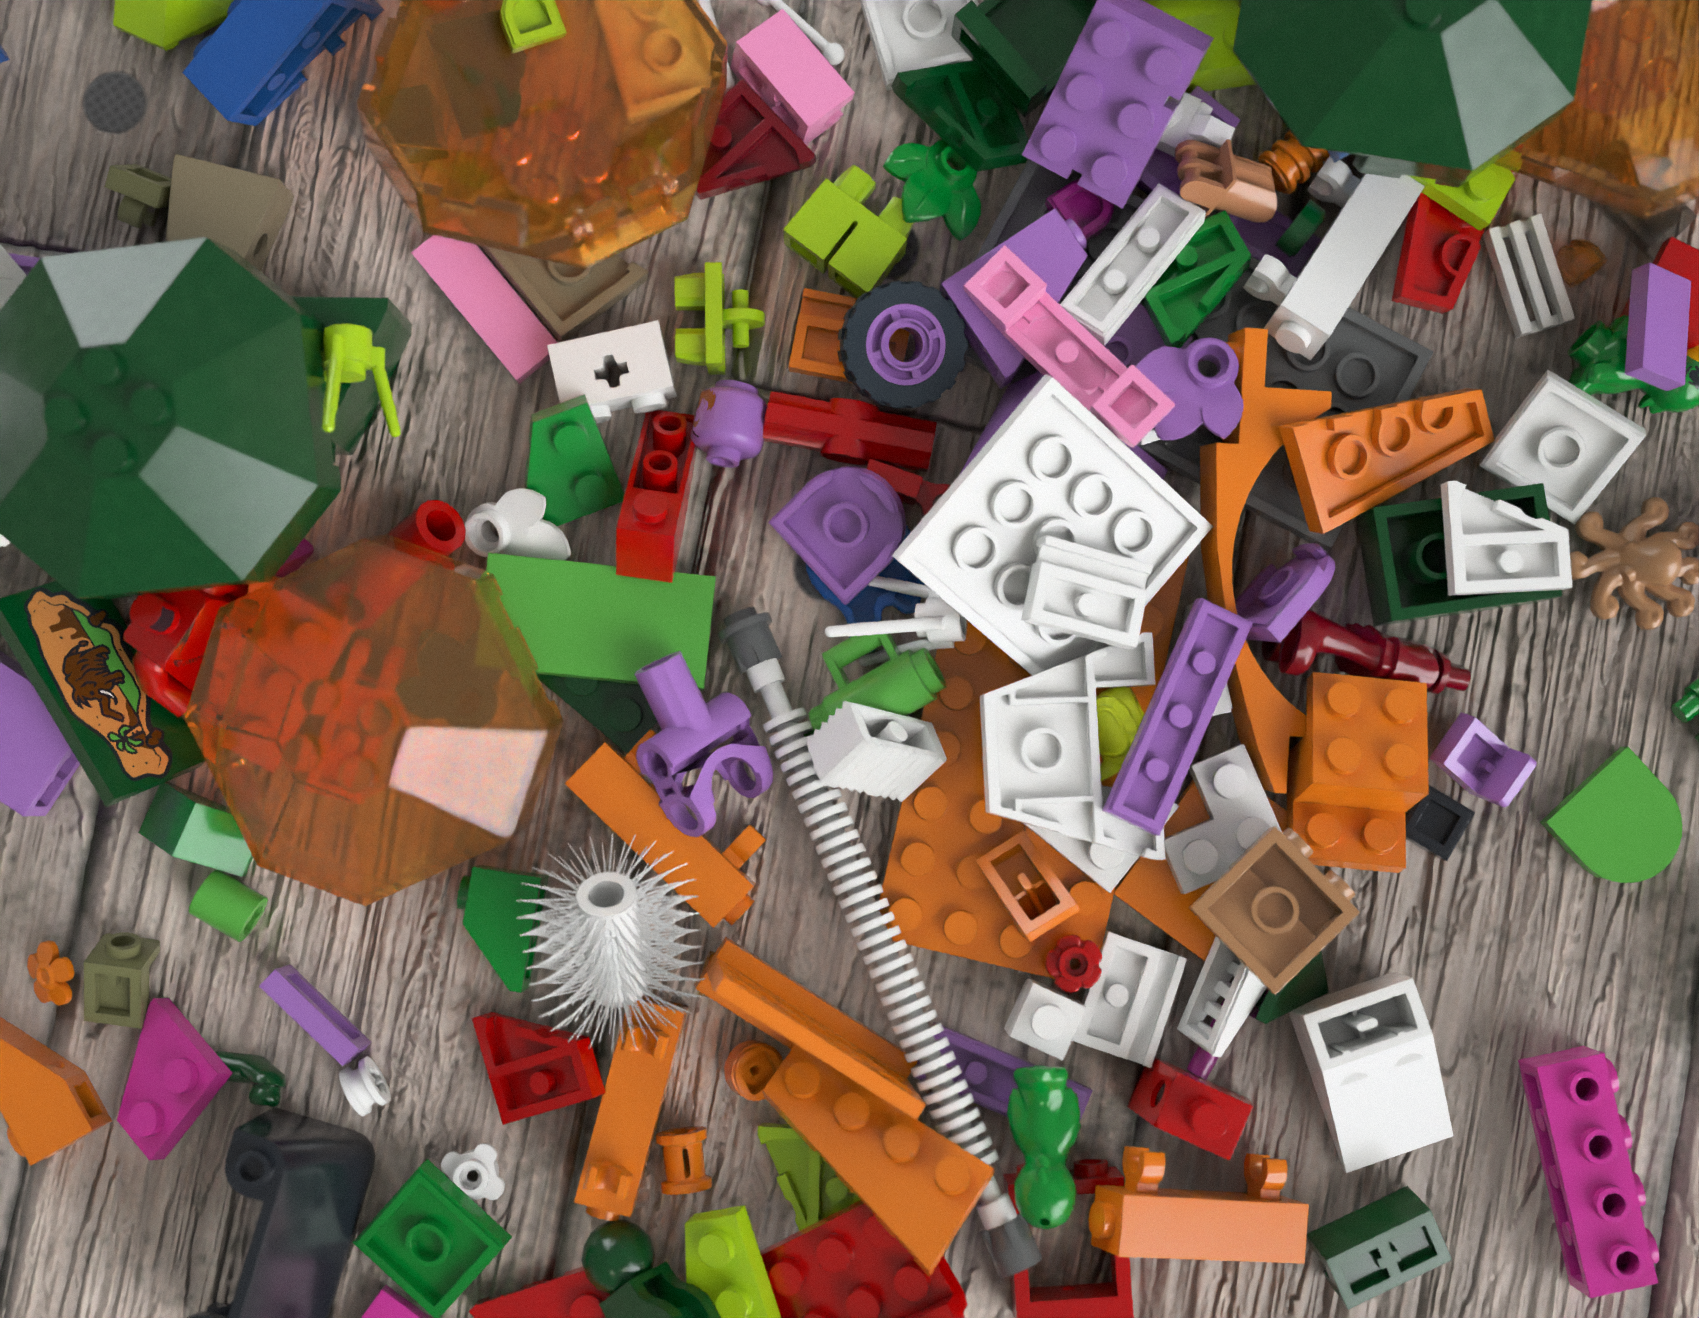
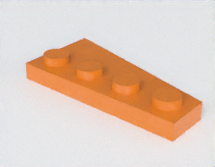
[763,1044,994,1276]

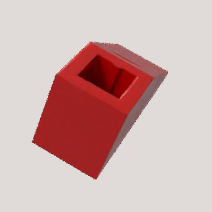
[616,410,697,583]

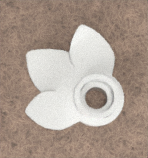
[465,488,571,561]

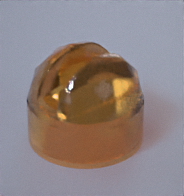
[1556,238,1608,288]

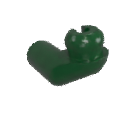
[216,1051,286,1107]

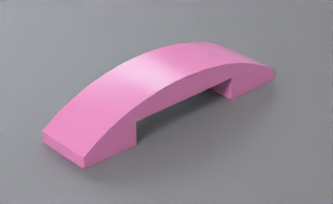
[964,245,1175,448]

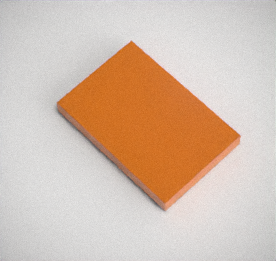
[1113,780,1287,961]

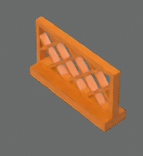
[694,937,926,1120]

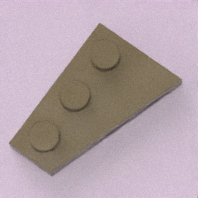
[455,177,649,342]

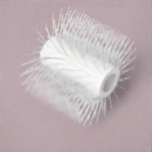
[516,833,705,1051]

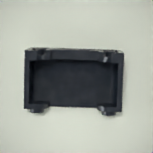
[187,1107,376,1318]

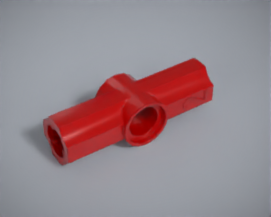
[763,391,937,472]

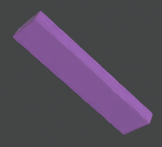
[1102,598,1253,836]

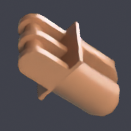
[1175,139,1277,223]

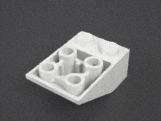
[1289,972,1453,1173]

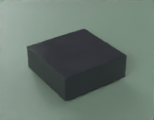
[1405,784,1475,861]

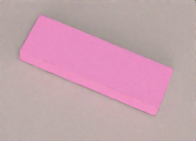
[411,218,558,384]

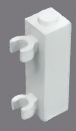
[1243,156,1425,360]

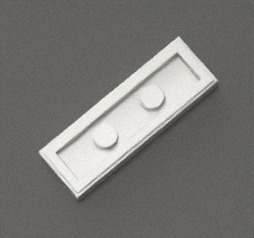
[1060,183,1206,346]

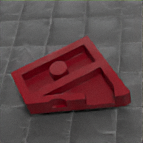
[661,79,816,200]

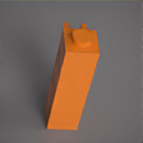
[564,729,766,928]
[574,995,689,1221]
[1088,1146,1309,1264]

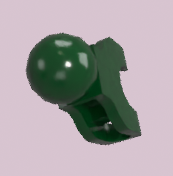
[581,1219,721,1318]

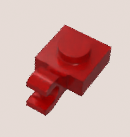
[866,458,951,518]

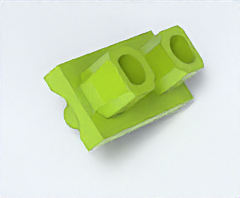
[674,262,765,375]

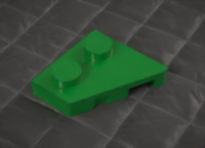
[1141,210,1251,348]
[525,394,625,526]

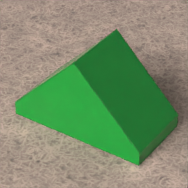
[138,781,268,877]

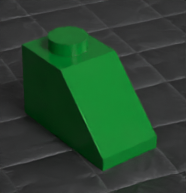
[457,865,549,993]

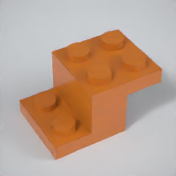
[1287,672,1429,873]

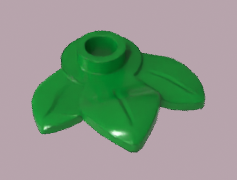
[883,140,981,241]

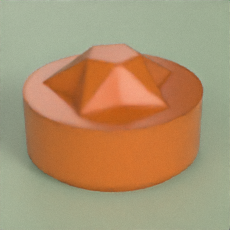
[724,1040,783,1101]

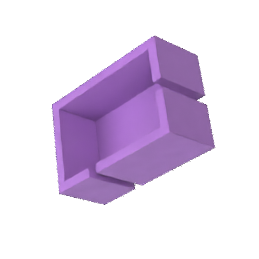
[1022,0,1214,209]

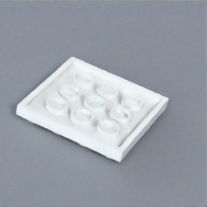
[892,375,1213,675]

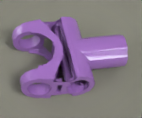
[634,651,773,837]

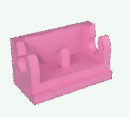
[730,9,855,146]

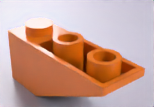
[0,1017,112,1166]

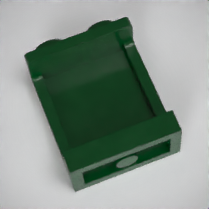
[951,0,1097,118]

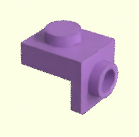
[1429,712,1537,807]

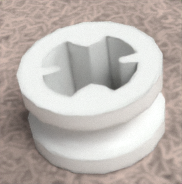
[339,1056,391,1116]

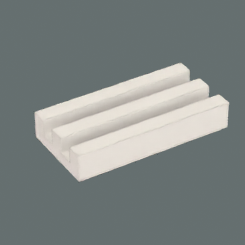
[1483,214,1575,338]

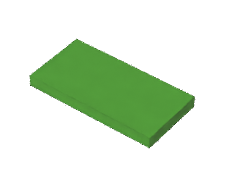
[474,553,716,691]

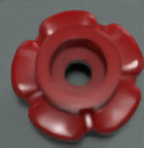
[1045,935,1102,992]

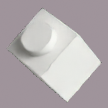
[1004,977,1086,1061]

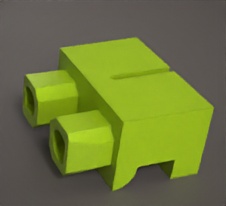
[783,164,915,298]

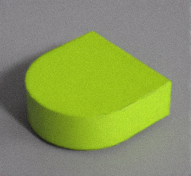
[500,0,567,54]

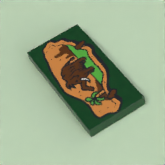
[0,581,208,807]

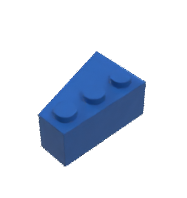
[182,0,384,126]

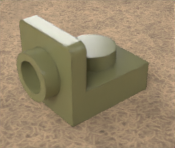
[83,932,160,1029]

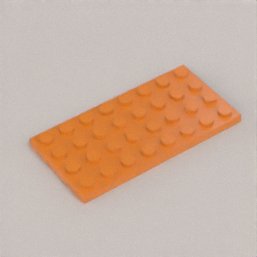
[878,554,1190,979]

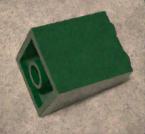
[292,297,412,463]

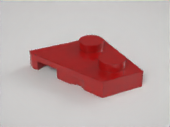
[472,1012,606,1125]

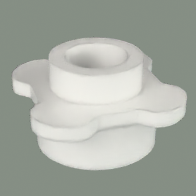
[441,1143,505,1200]

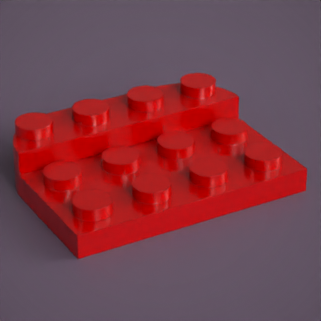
[760,1200,968,1318]

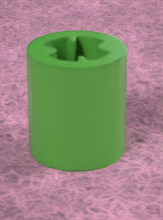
[189,870,268,942]

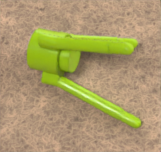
[321,324,401,437]

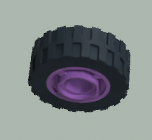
[837,280,968,408]

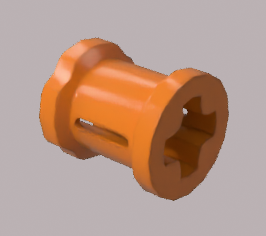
[655,1126,713,1195]

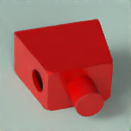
[1127,1057,1253,1160]

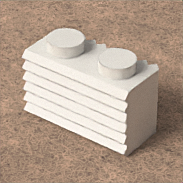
[806,701,947,802]

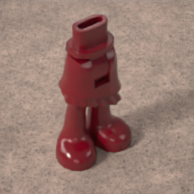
[1262,609,1471,694]

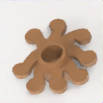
[1570,497,1699,630]

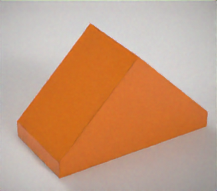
[975,830,1080,942]

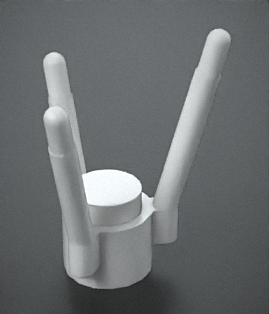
[825,576,967,666]

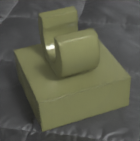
[104,164,171,228]

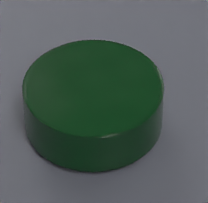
[1274,199,1327,257]

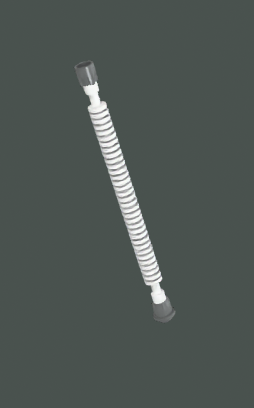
[718,607,1043,1278]

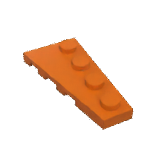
[1279,388,1495,534]

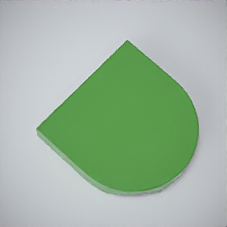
[1540,746,1682,883]

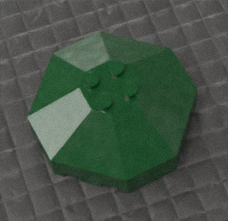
[1233,0,1592,188]
[0,237,341,599]

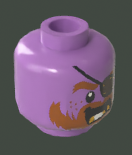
[691,380,767,468]

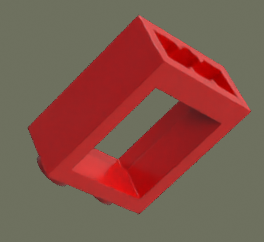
[1003,1159,1134,1318]

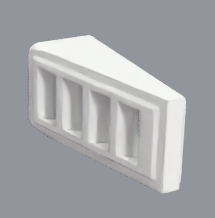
[1177,937,1266,1057]

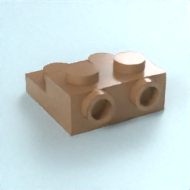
[1189,826,1360,995]

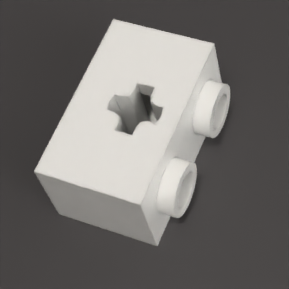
[547,320,677,424]

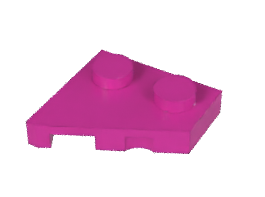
[117,998,233,1161]

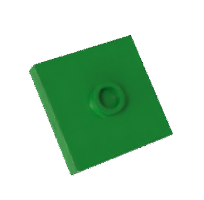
[352,1159,512,1318]

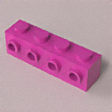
[1518,1046,1659,1298]

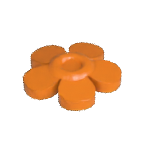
[27,940,75,1006]

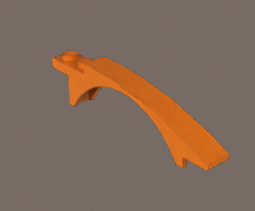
[1200,327,1332,794]

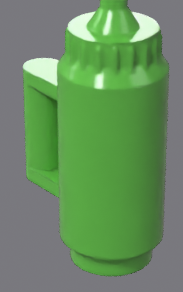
[804,620,947,737]

